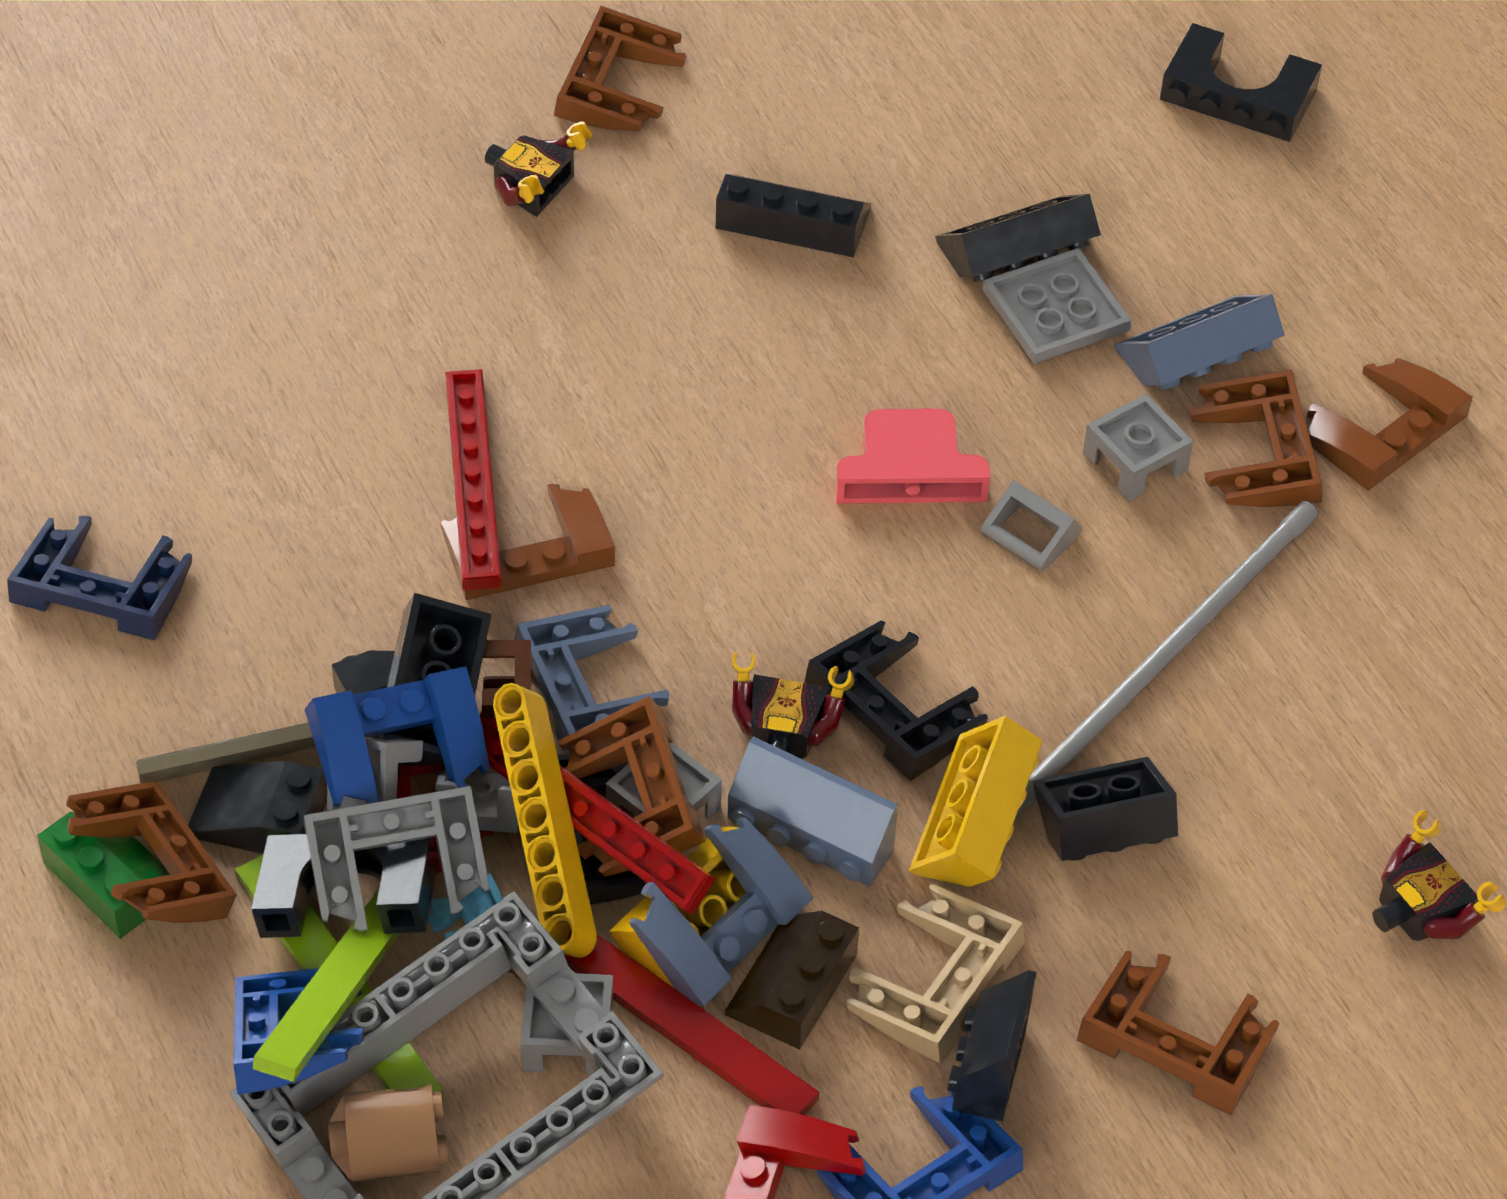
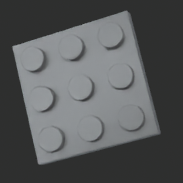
[982,248,1132,364]

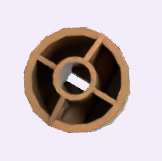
[328,1084,448,1182]

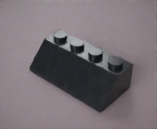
[715,174,871,258]
[935,193,1101,282]
[378,593,492,766]

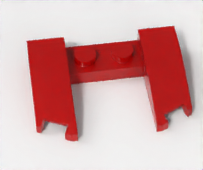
[724,1105,866,1199]

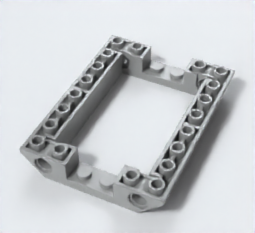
[229,891,664,1199]

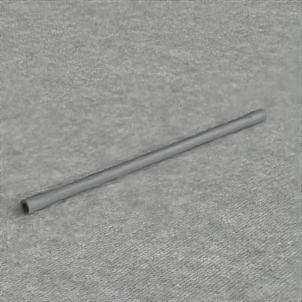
[1014,501,1318,821]

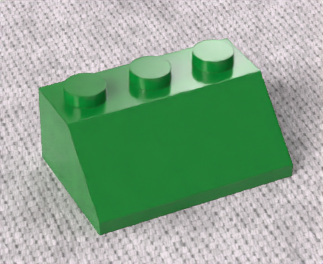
[37,811,170,939]

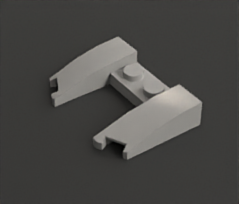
[304,786,490,932]

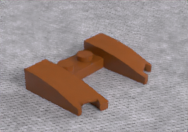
[553,6,686,131]
[1307,358,1473,491]
[1190,370,1322,507]
[441,484,615,600]
[559,696,706,877]
[66,781,237,923]
[1077,951,1279,1115]

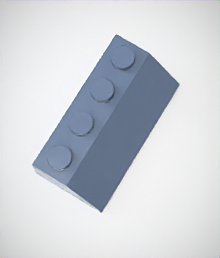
[1114,294,1285,390]
[727,736,898,886]

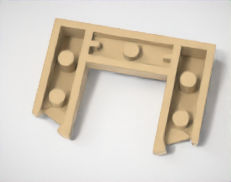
[847,884,1025,1063]

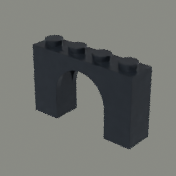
[1160,23,1322,142]
[251,834,439,938]

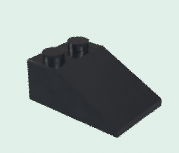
[188,761,327,854]

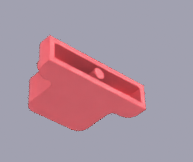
[836,408,990,504]

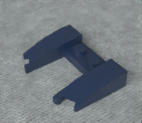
[7,516,192,640]

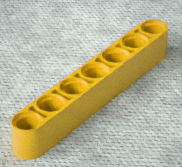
[493,683,597,958]

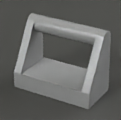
[980,480,1083,571]

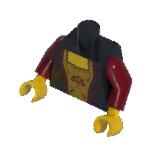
[485,122,592,217]
[732,651,854,759]
[1372,810,1506,941]

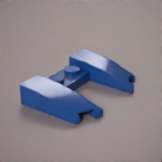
[304,666,490,807]
[233,968,364,1095]
[817,1086,1023,1199]

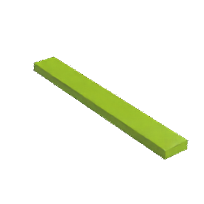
[235,854,444,1098]
[253,889,401,1082]

